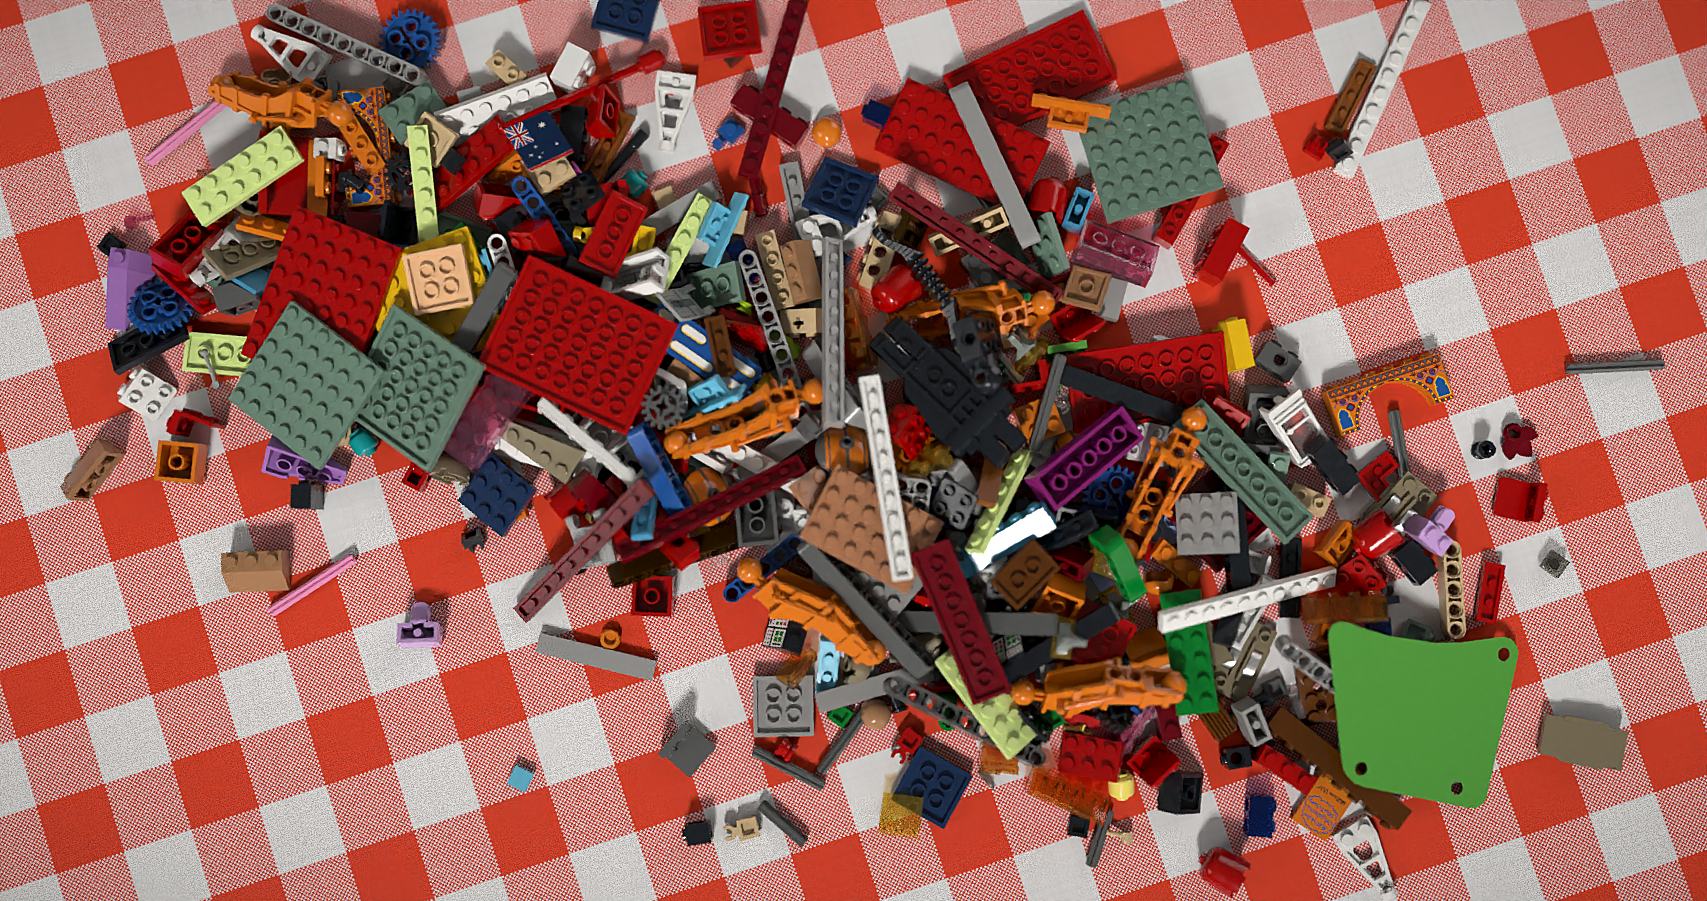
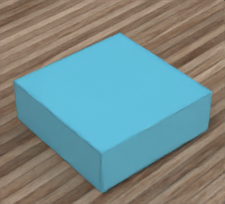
[507,765,535,792]

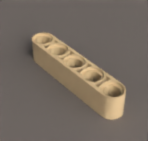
[1436,541,1466,639]

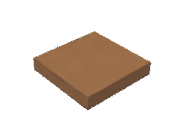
[1061,265,1112,312]

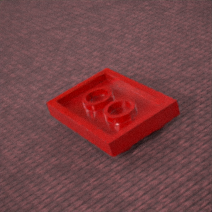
[1058,731,1124,783]

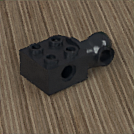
[951,315,1002,395]

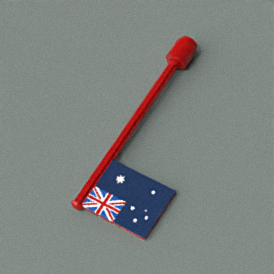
[498,49,666,172]

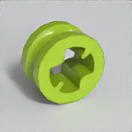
[736,301,755,315]

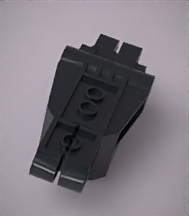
[867,315,1028,470]

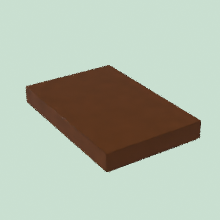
[988,538,1061,610]

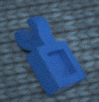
[712,117,745,151]

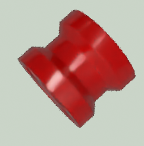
[774,737,798,762]

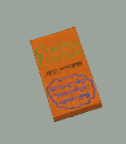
[1290,766,1366,842]

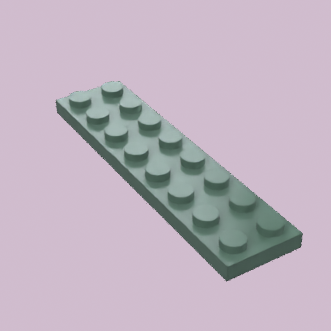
[1172,399,1315,545]

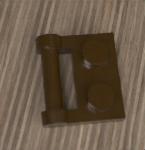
[893,208,928,250]

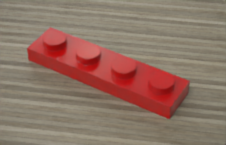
[151,263,217,315]

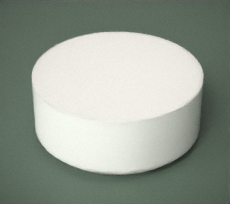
[776,498,794,518]

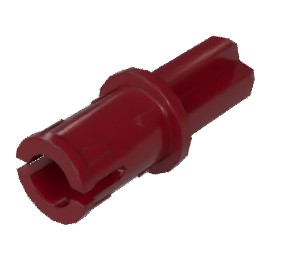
[749,177,768,217]

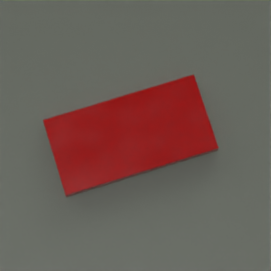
[577,189,648,280]

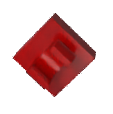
[1302,133,1330,161]

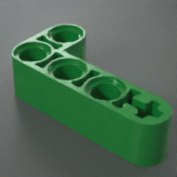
[1089,525,1147,604]

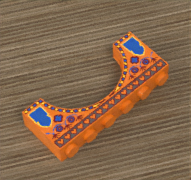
[337,86,402,211]
[1320,352,1454,438]

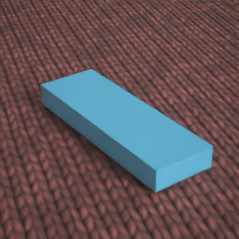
[816,637,840,693]

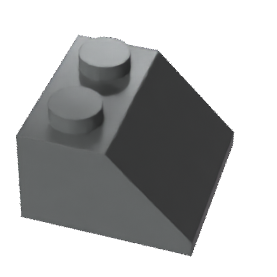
[211,281,261,317]

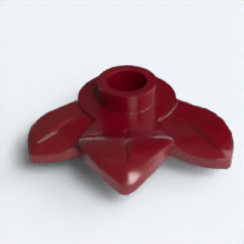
[1501,423,1539,460]

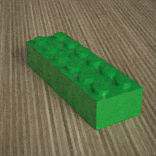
[1159,589,1219,716]

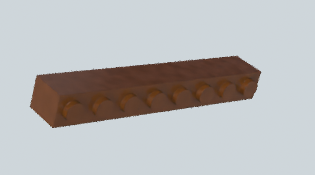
[1266,706,1412,830]

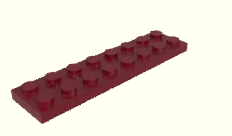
[910,538,1012,706]

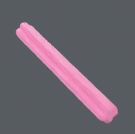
[144,100,227,166]
[268,554,357,616]

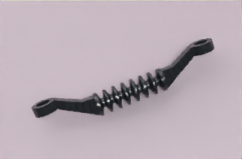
[872,224,960,354]

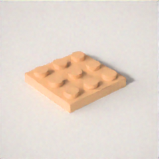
[402,244,475,316]

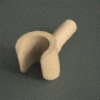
[1105,830,1133,844]

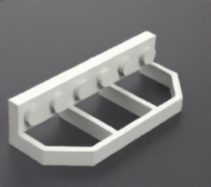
[538,398,645,489]

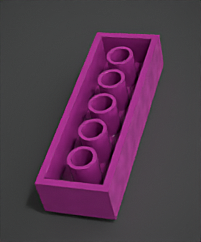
[1024,406,1145,511]

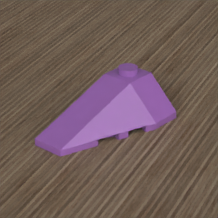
[106,247,157,331]
[261,435,348,485]

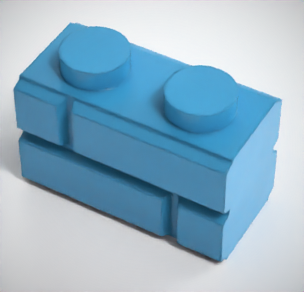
[1060,187,1095,234]

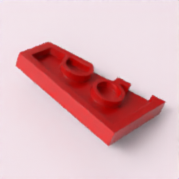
[725,319,769,353]

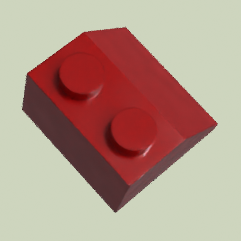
[585,84,621,139]
[473,181,522,220]
[508,220,566,257]

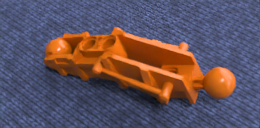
[207,70,354,129]
[886,280,1055,341]
[663,379,822,459]
[1118,406,1207,564]
[737,557,886,666]
[1010,657,1187,718]

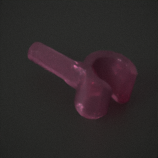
[124,214,154,229]

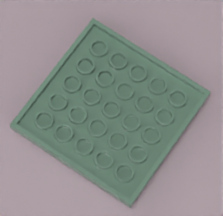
[1079,78,1224,224]
[228,301,387,470]
[355,305,486,472]

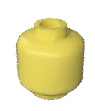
[1108,769,1135,801]

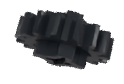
[384,151,413,195]
[1092,704,1135,734]

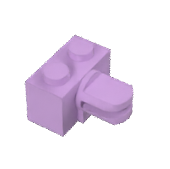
[1402,506,1455,557]
[397,602,443,648]

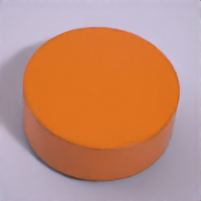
[600,629,621,649]

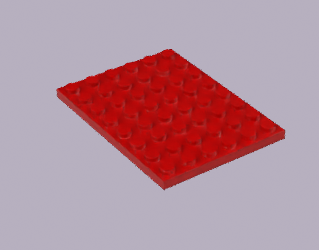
[241,205,404,359]
[479,255,679,435]

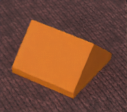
[1313,520,1355,569]
[1124,625,1169,668]

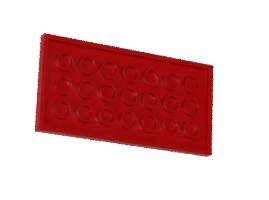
[942,9,1118,127]
[874,78,1051,208]
[1064,331,1231,433]

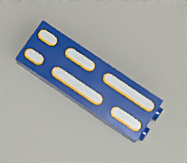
[654,301,763,401]

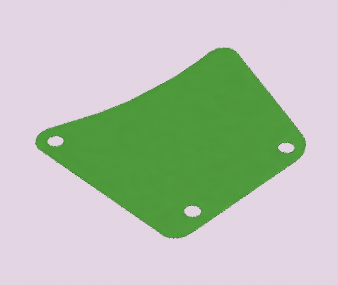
[1328,622,1519,808]

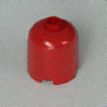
[1026,176,1069,224]
[871,264,922,314]
[543,477,587,527]
[1352,508,1406,558]
[1198,847,1251,899]

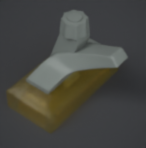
[1007,328,1049,375]
[1097,584,1141,622]
[1050,616,1087,660]

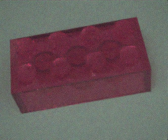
[1070,219,1160,288]

